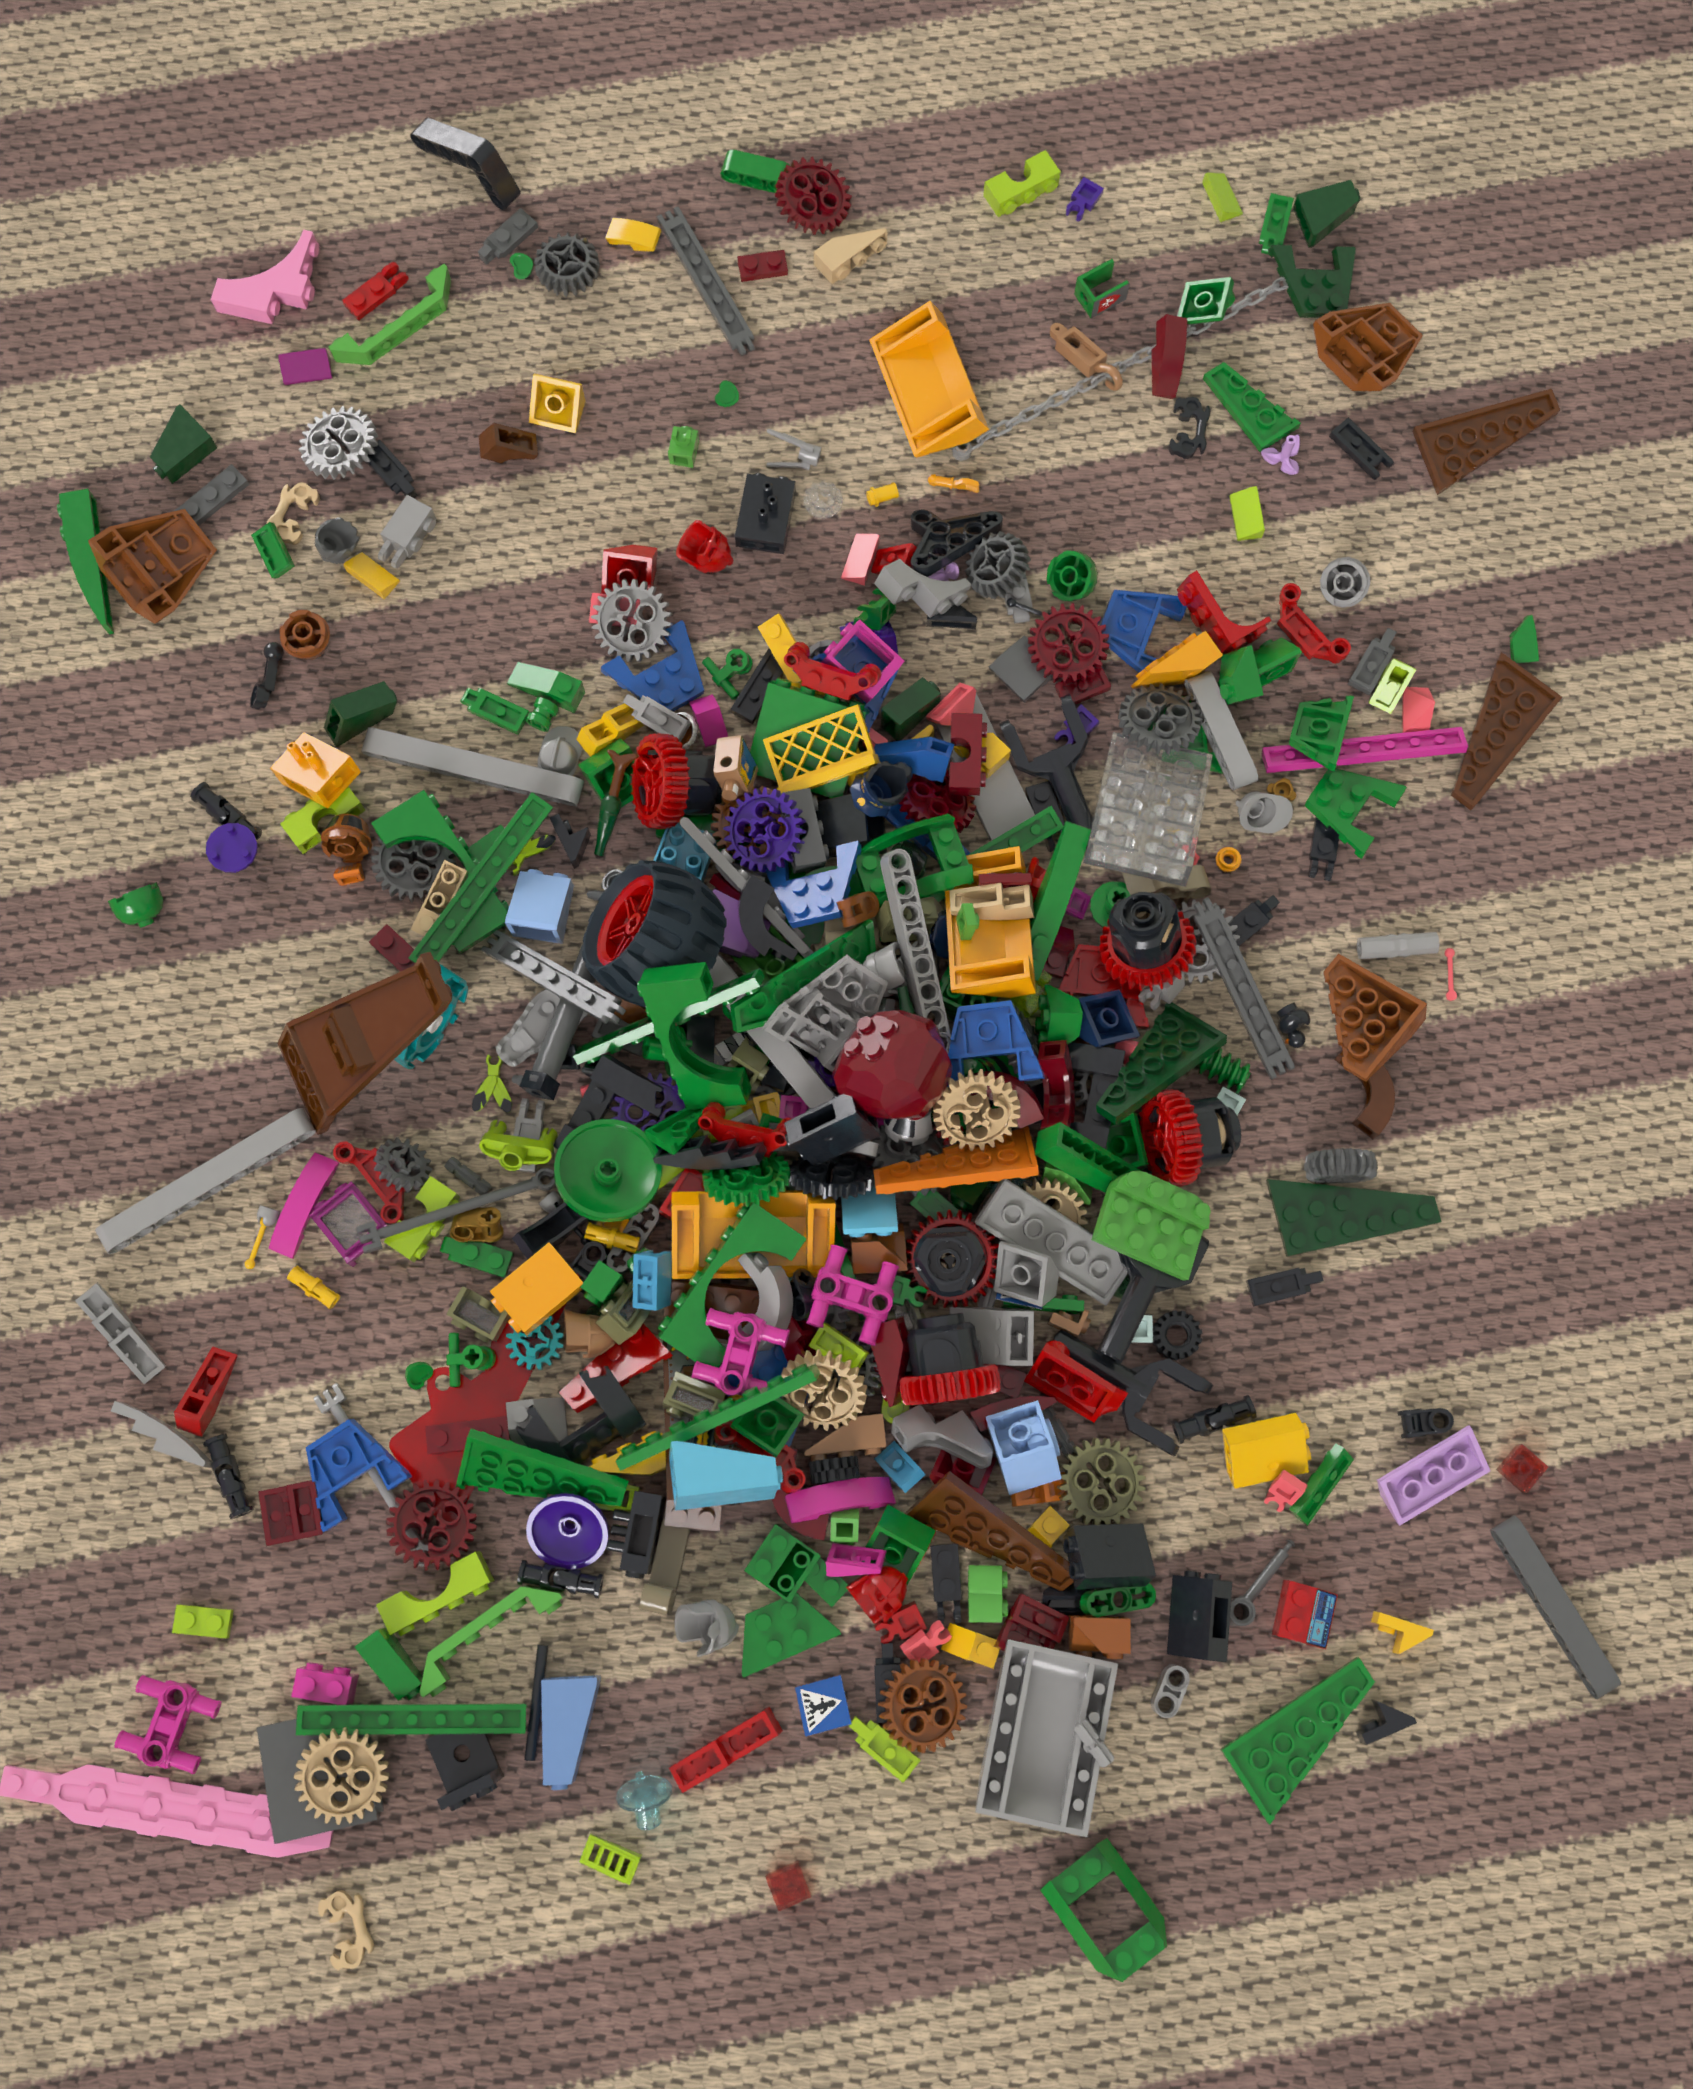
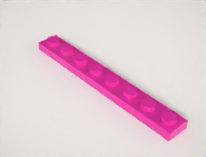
[1261,727,1468,773]

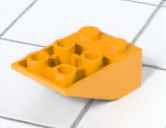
[1131,631,1223,689]

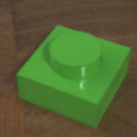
[956,903,979,940]

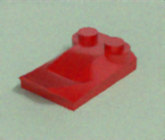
[1024,1340,1128,1423]

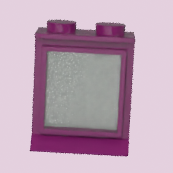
[309,1181,389,1267]

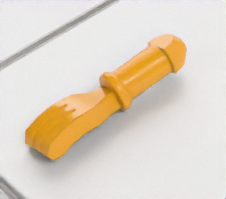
[928,474,979,493]

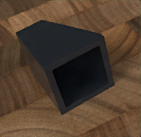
[815,794,887,858]

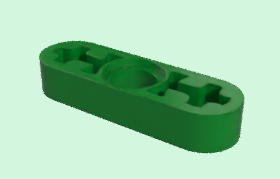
[1080,1583,1156,1617]

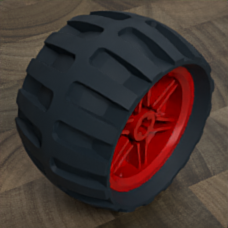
[582,860,727,1007]

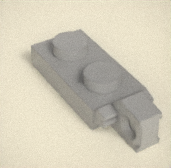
[623,694,691,742]

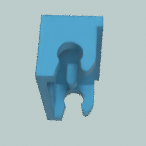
[633,1250,672,1311]

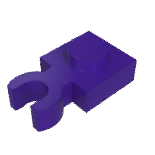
[1066,177,1104,222]
[1054,704,1099,745]

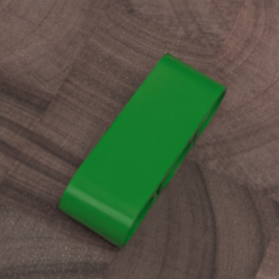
[720,150,790,193]

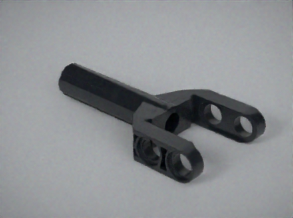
[999,694,1102,849]
[1097,1236,1209,1364]
[1053,1329,1214,1457]

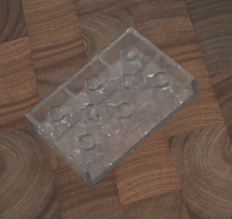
[1083,732,1213,887]

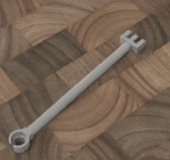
[313,1383,433,1567]

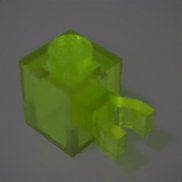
[1005,970,1052,1018]

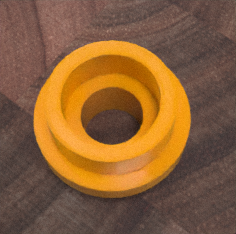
[1215,847,1241,872]

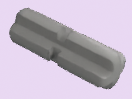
[1074,1719,1115,1768]

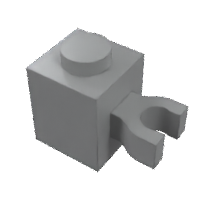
[1138,971,1185,1011]

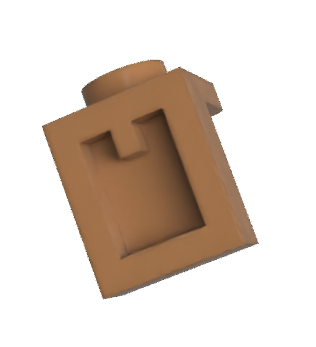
[1047,1309,1091,1338]

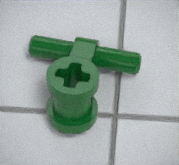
[702,649,753,700]
[446,1333,496,1387]

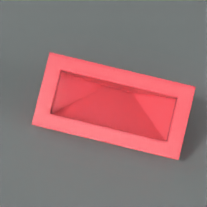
[926,683,976,725]
[1402,687,1435,733]

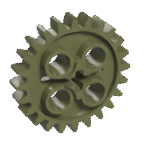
[1057,1438,1146,1525]

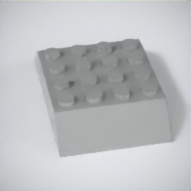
[975,1639,1118,1837]

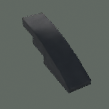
[653,1135,767,1170]

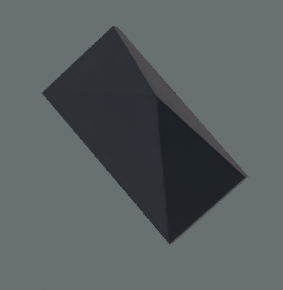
[926,605,977,629]
[1042,1582,1098,1616]

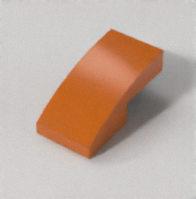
[1011,1472,1065,1507]

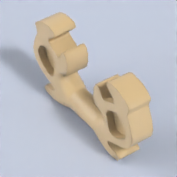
[266,483,320,545]
[318,1890,374,1971]

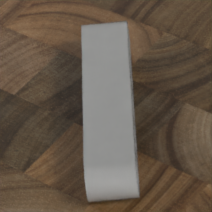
[1185,671,1258,790]

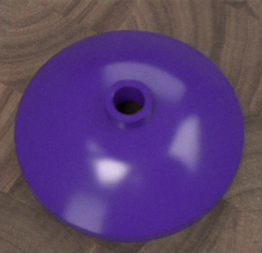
[526,1493,609,1569]

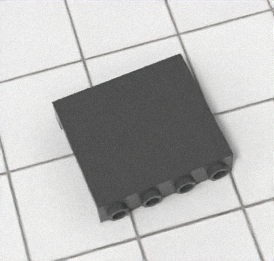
[257,1703,384,1844]

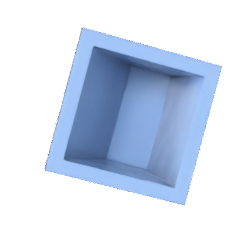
[505,869,574,944]

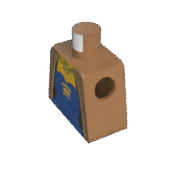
[713,735,758,801]

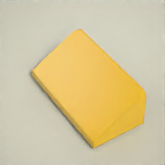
[343,552,400,599]

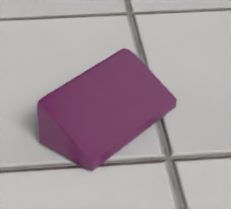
[278,348,332,385]

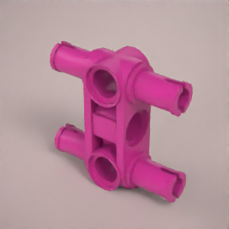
[806,1245,899,1345]
[692,1308,790,1396]
[114,1675,222,1774]

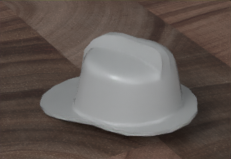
[538,726,582,776]
[1236,791,1293,833]

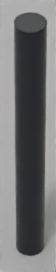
[524,1645,548,1761]

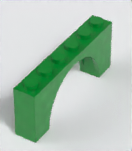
[371,790,509,955]
[637,962,752,1110]
[658,1202,807,1367]

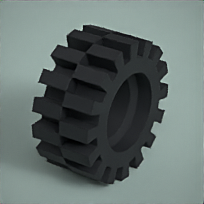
[1153,1310,1202,1360]
[809,1456,860,1484]

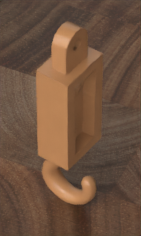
[1050,323,1123,391]

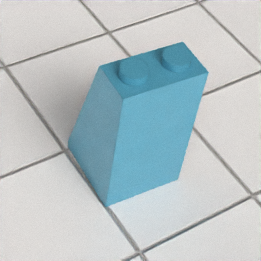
[669,1441,783,1511]

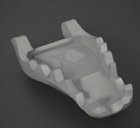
[496,989,588,1067]

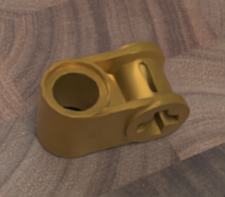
[450,1207,504,1243]

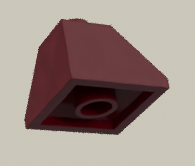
[929,1449,997,1496]

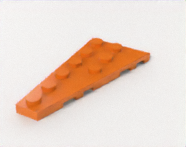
[874,1126,1039,1195]

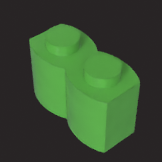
[968,1565,1008,1623]

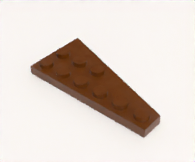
[1412,388,1560,495]
[1451,652,1562,810]
[905,1471,1073,1591]

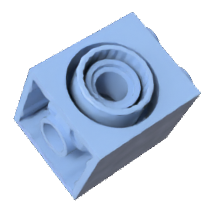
[986,1400,1061,1495]

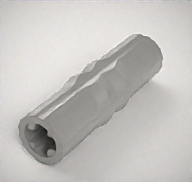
[1357,932,1439,959]

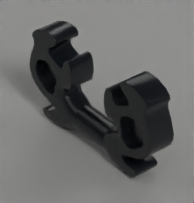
[1169,397,1211,459]

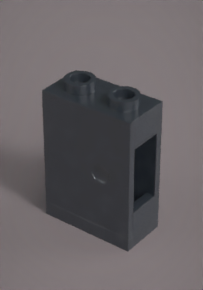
[735,473,796,554]
[785,1094,881,1167]
[606,1491,666,1579]
[1063,1523,1156,1589]
[1167,1570,1232,1662]

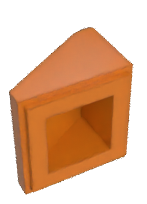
[333,863,365,886]

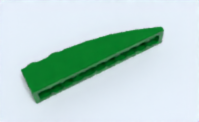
[57,489,114,635]
[1030,821,1091,981]
[1035,1122,1141,1193]

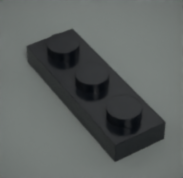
[730,648,784,725]

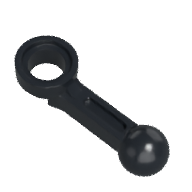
[250,642,284,710]

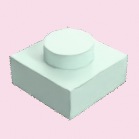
[1216,1087,1246,1115]
[1131,1315,1153,1343]

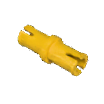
[584,1222,641,1253]
[287,1265,340,1309]

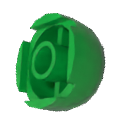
[1046,551,1098,601]
[108,882,163,928]

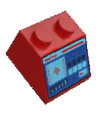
[1272,1580,1338,1649]

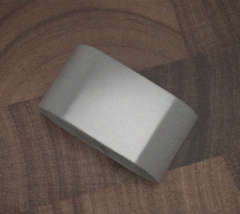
[1150,1664,1190,1718]

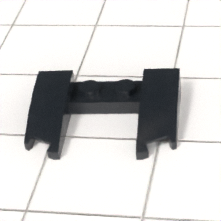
[1034,1042,1125,1149]
[553,1055,664,1149]
[516,1366,646,1464]

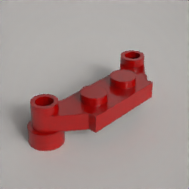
[1277,583,1351,664]
[784,642,882,700]
[698,1102,793,1157]
[333,1141,406,1225]
[714,1421,805,1494]

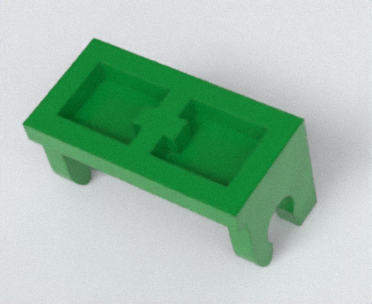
[853,588,896,631]

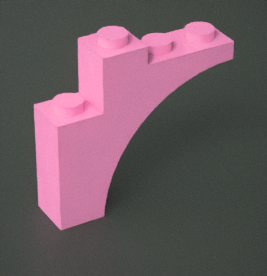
[211,230,319,324]

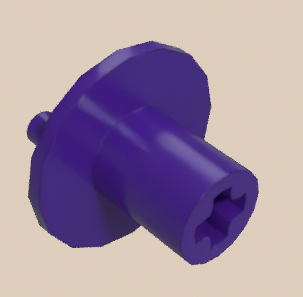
[206,823,258,873]

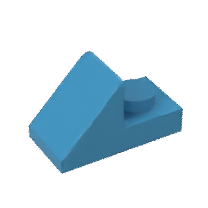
[874,1441,926,1493]

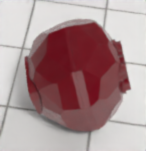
[832,1010,952,1120]

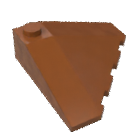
[1323,953,1427,1082]

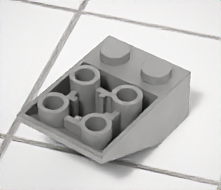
[950,1307,1034,1366]

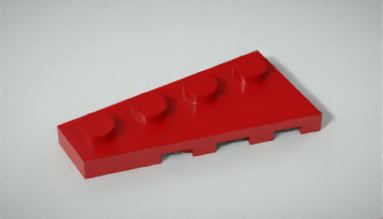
[559,1323,673,1413]

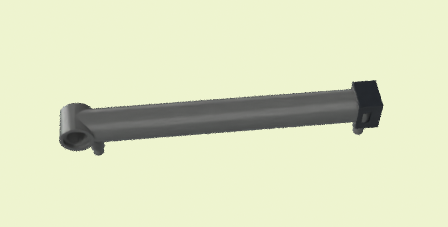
[512,869,622,1101]

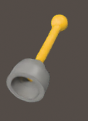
[245,1205,280,1269]

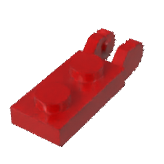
[342,262,409,321]

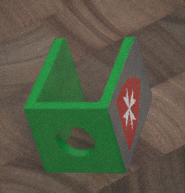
[1074,259,1130,318]

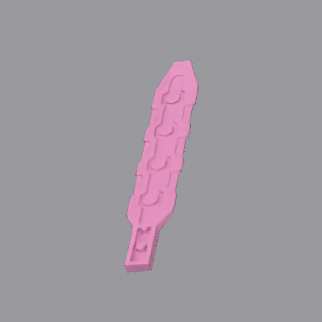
[0,1764,333,1858]

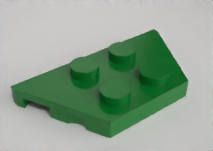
[1289,695,1354,771]
[741,1593,841,1678]

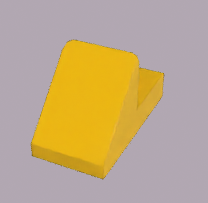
[1027,1506,1070,1548]
[1371,1611,1434,1654]
[941,1622,1000,1669]

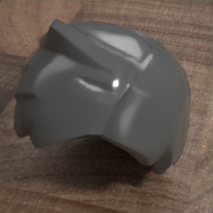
[314,517,359,564]

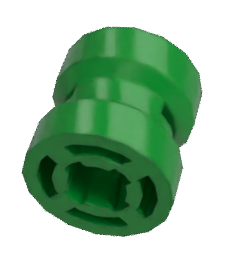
[526,697,559,732]

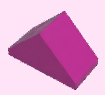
[689,694,728,748]

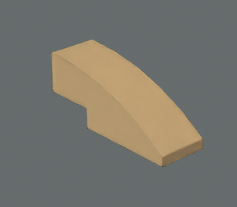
[950,883,1034,920]

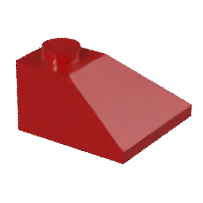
[601,544,658,594]

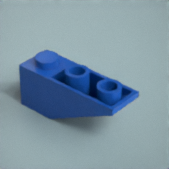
[874,737,955,782]

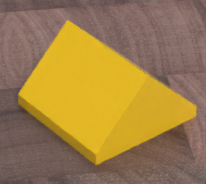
[529,373,586,433]

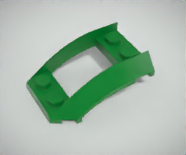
[855,814,974,908]
[1040,1838,1167,1982]

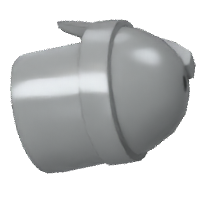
[862,942,909,998]
[675,1599,739,1657]

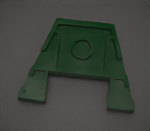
[1268,245,1356,318]

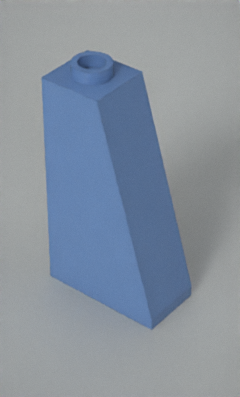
[541,1675,601,1790]

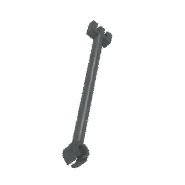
[356,1168,555,1254]

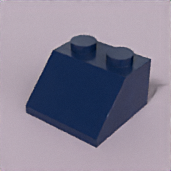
[1078,990,1140,1047]

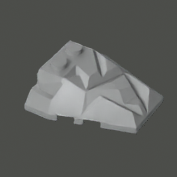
[762,955,888,1072]

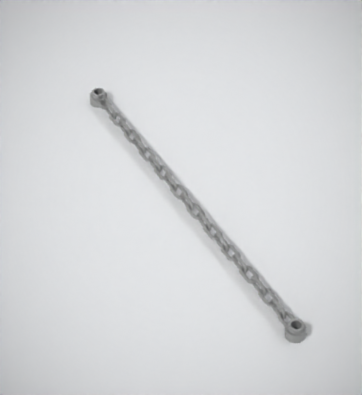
[952,268,1298,461]

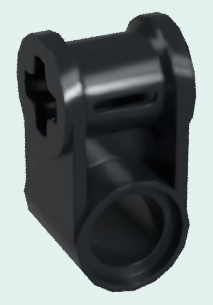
[569,1242,609,1294]
[790,1268,815,1321]
[1397,1408,1454,1439]

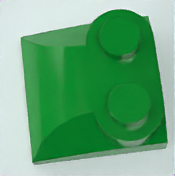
[1177,277,1235,325]
[730,1398,805,1457]

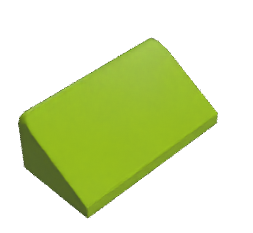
[1202,172,1243,222]
[1229,486,1265,541]

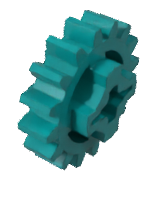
[506,1316,565,1371]

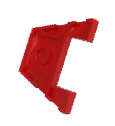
[1059,944,1149,1029]

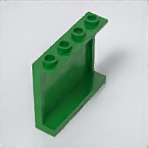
[750,678,870,798]

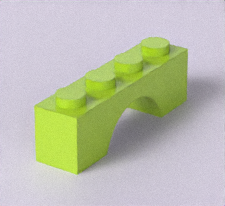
[376,1551,494,1637]

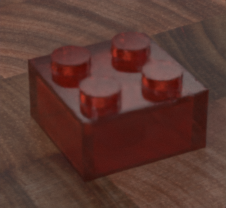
[1496,1444,1548,1493]
[765,1860,812,1911]

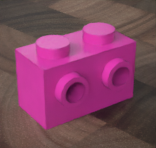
[291,1662,359,1705]

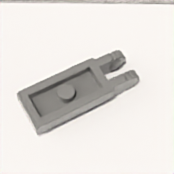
[513,1098,545,1173]

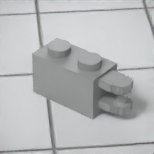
[378,495,436,569]

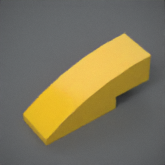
[576,698,645,757]

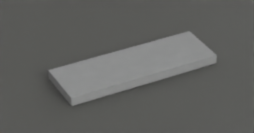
[934,693,1035,841]
[974,1179,1128,1306]

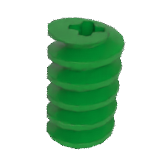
[1198,1048,1251,1094]

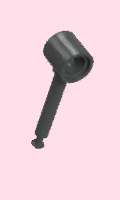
[1230,1540,1295,1626]

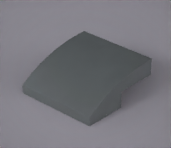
[989,635,1053,703]

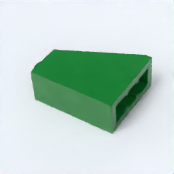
[355,1628,423,1701]

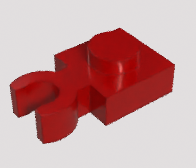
[874,1601,927,1643]

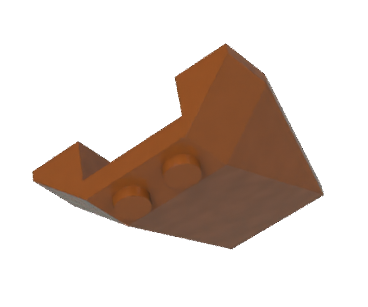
[1313,303,1423,391]
[88,509,217,624]

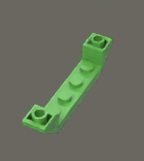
[328,264,451,365]
[420,1585,565,1698]

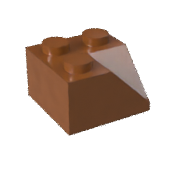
[851,1222,907,1274]
[1069,1615,1131,1659]

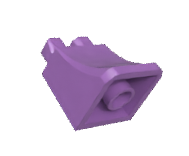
[713,889,771,959]

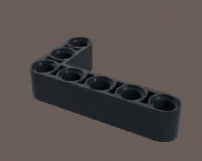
[410,117,521,211]

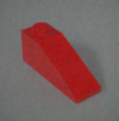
[174,1346,238,1437]

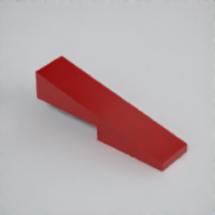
[669,1706,783,1793]

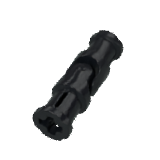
[190,782,262,840]
[1171,1395,1257,1444]
[203,1433,254,1520]
[517,1560,604,1599]

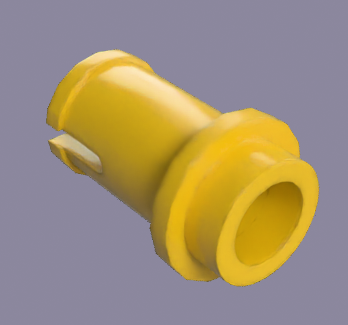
[866,482,899,507]

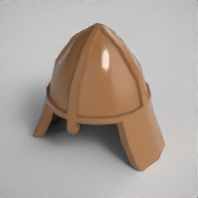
[564,1309,616,1358]

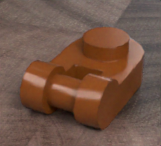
[836,891,879,927]

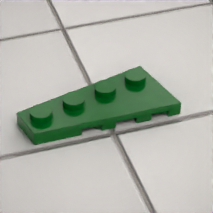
[1203,362,1301,452]

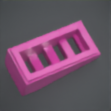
[826,1543,886,1577]

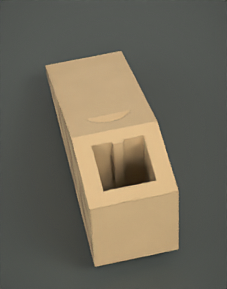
[814,228,887,284]
[411,860,468,936]

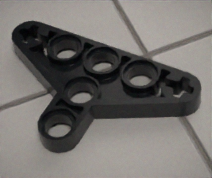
[910,509,1003,577]

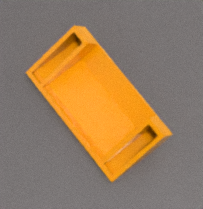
[869,301,989,458]
[945,846,1036,998]
[672,1190,836,1279]

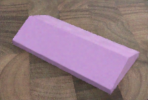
[1377,1425,1491,1526]

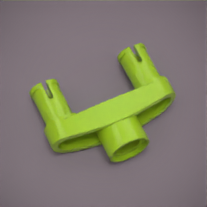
[479,1120,558,1171]

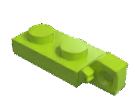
[849,1716,921,1783]

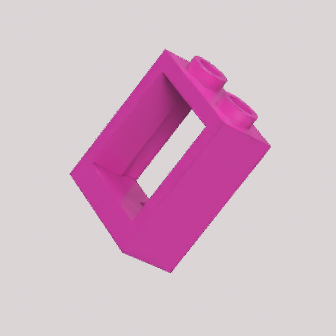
[822,619,905,703]

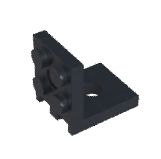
[425,1734,504,1812]

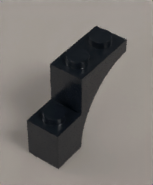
[512,1202,591,1260]

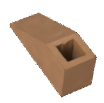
[804,1414,887,1461]

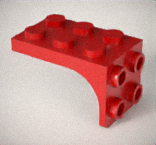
[1177,570,1272,654]

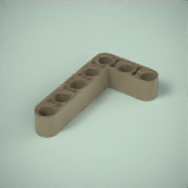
[639,1508,691,1615]

